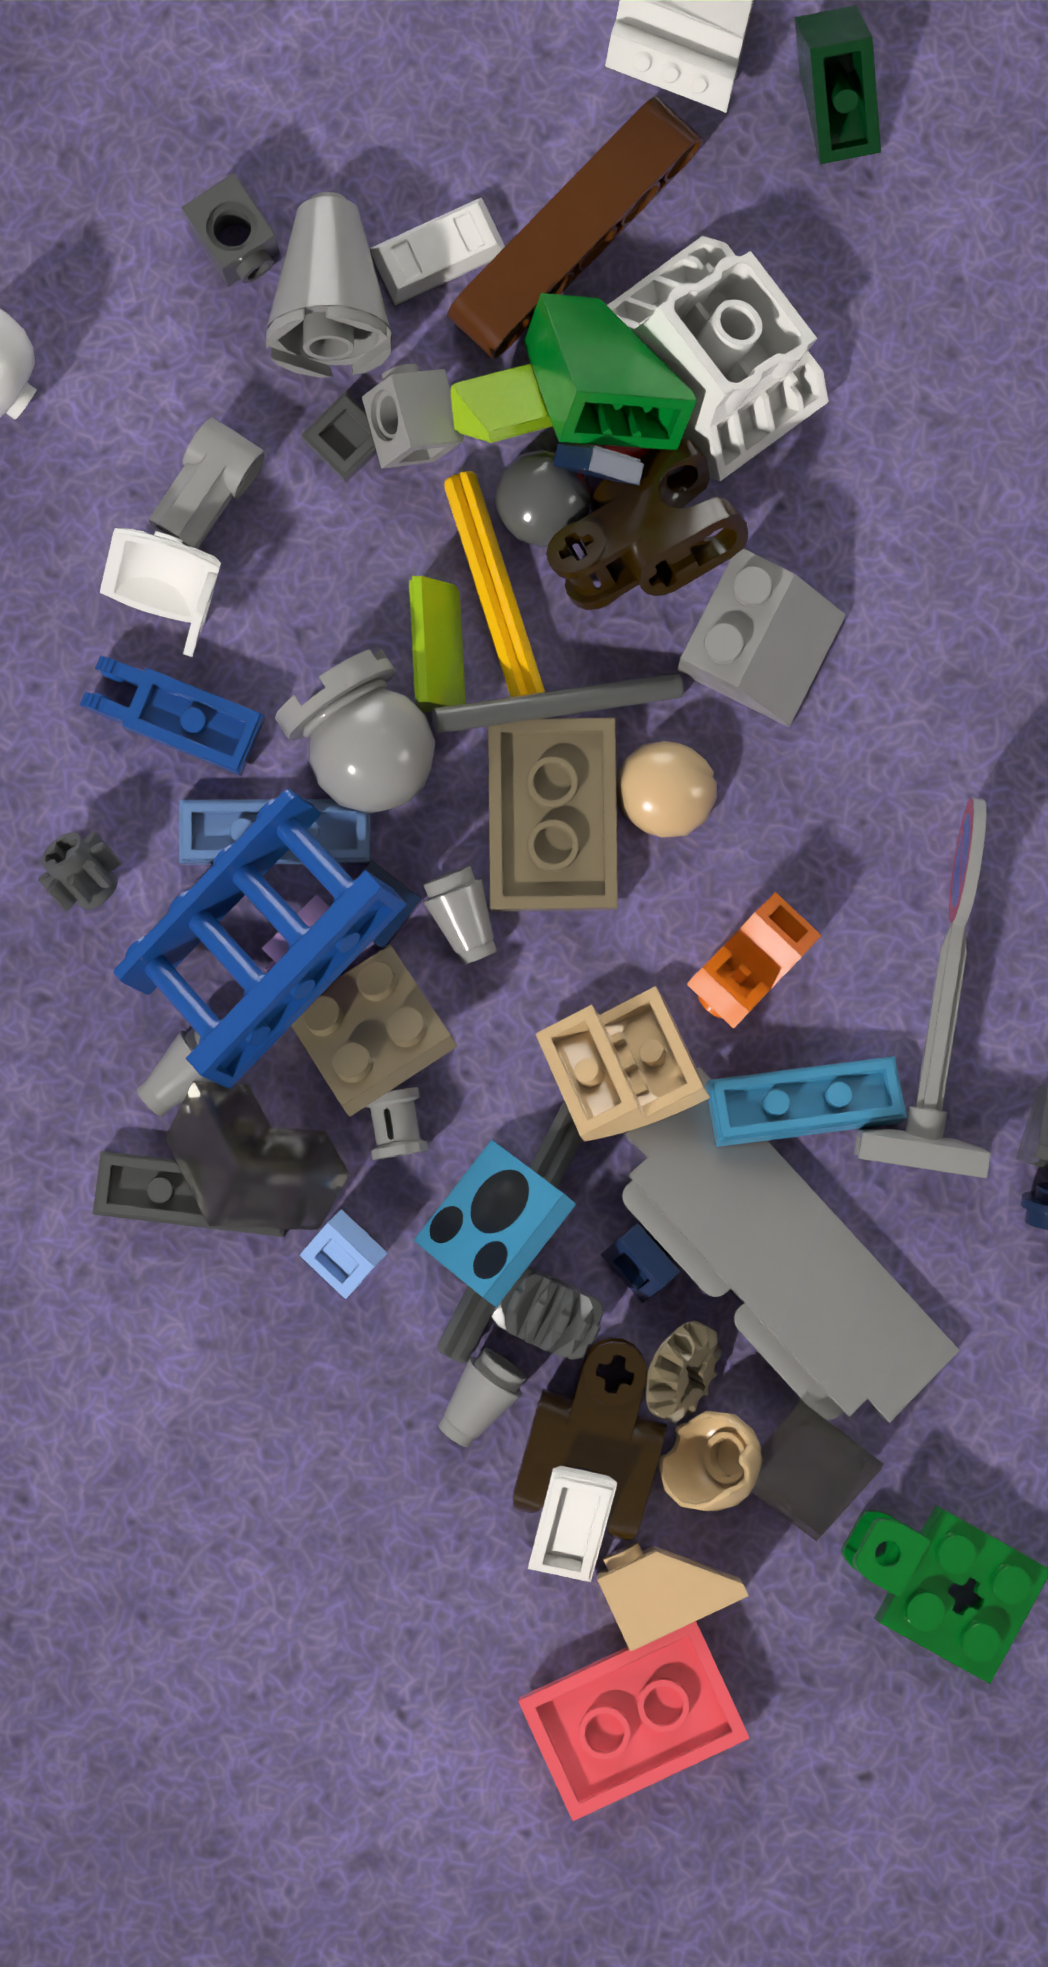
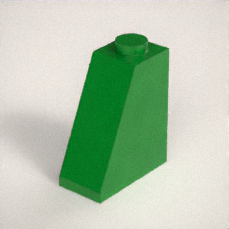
[523,293,697,450]

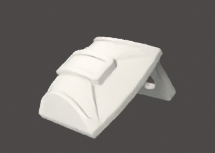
[100,528,221,657]

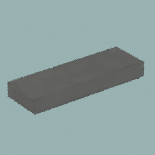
[93,1151,292,1237]

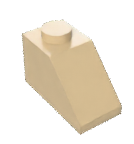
[596,1542,749,1652]

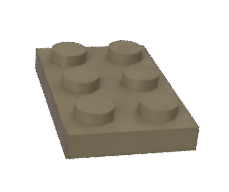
[488,718,618,912]

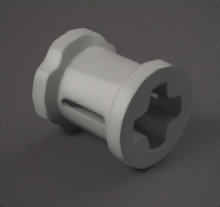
[366,1087,429,1160]

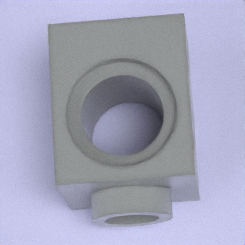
[362,364,464,469]

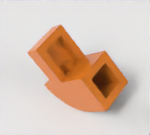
[687,892,822,1029]

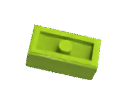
[450,363,553,443]
[409,576,466,712]

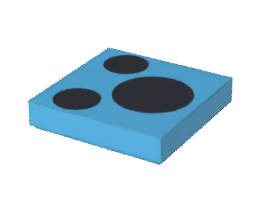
[413,1140,576,1308]

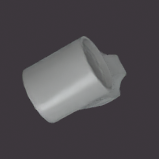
[149,417,266,549]

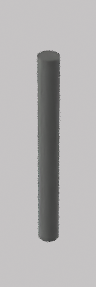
[432,673,683,734]

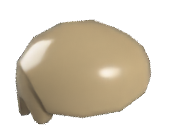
[616,741,717,838]
[659,1411,763,1511]

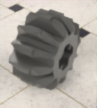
[491,1267,605,1360]

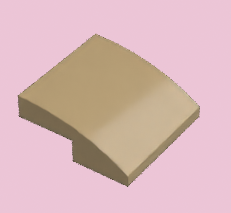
[536,986,710,1142]

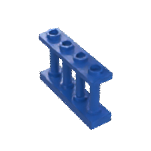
[113,788,408,1089]

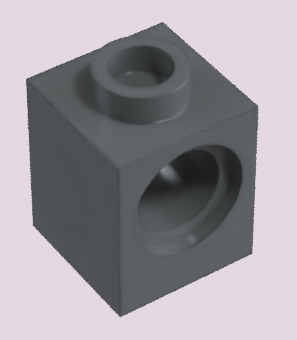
[181,173,280,287]

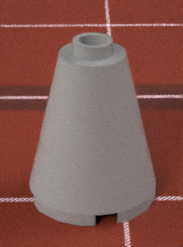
[265,192,392,377]

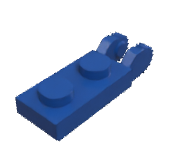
[80,655,266,776]

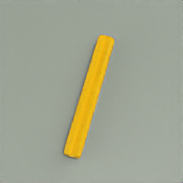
[444,471,545,697]

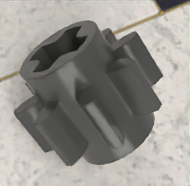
[38,831,121,911]

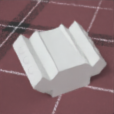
[605,0,754,113]
[607,236,829,481]

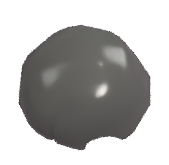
[494,449,593,548]

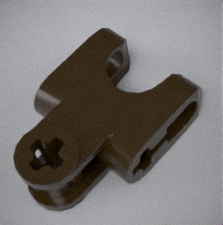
[546,438,748,610]
[512,1337,667,1542]

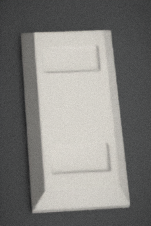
[369,197,505,306]
[528,1466,617,1582]

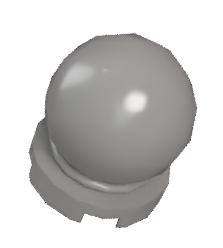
[275,649,435,814]

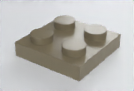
[291,944,458,1117]

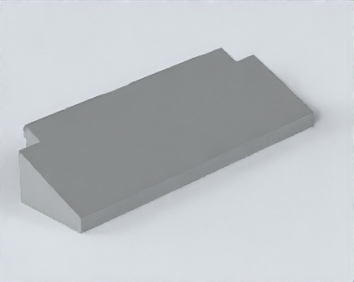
[622,1066,960,1423]

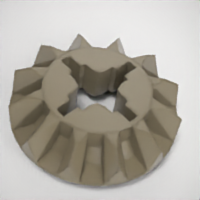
[646,1321,721,1423]

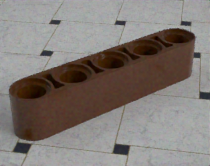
[447,96,703,359]

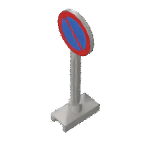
[854,797,991,1178]

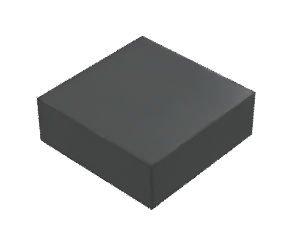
[301,392,377,483]

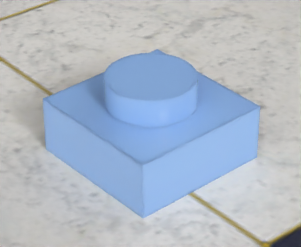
[299,1209,388,1299]

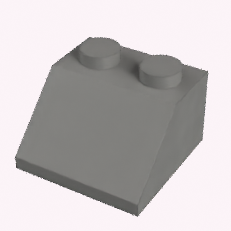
[677,549,846,727]

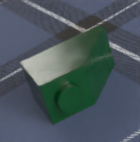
[794,5,881,165]

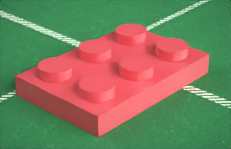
[518,1621,750,1821]

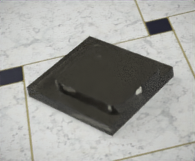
[751,1400,884,1542]

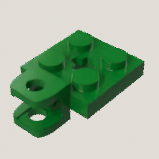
[841,1505,1048,1684]

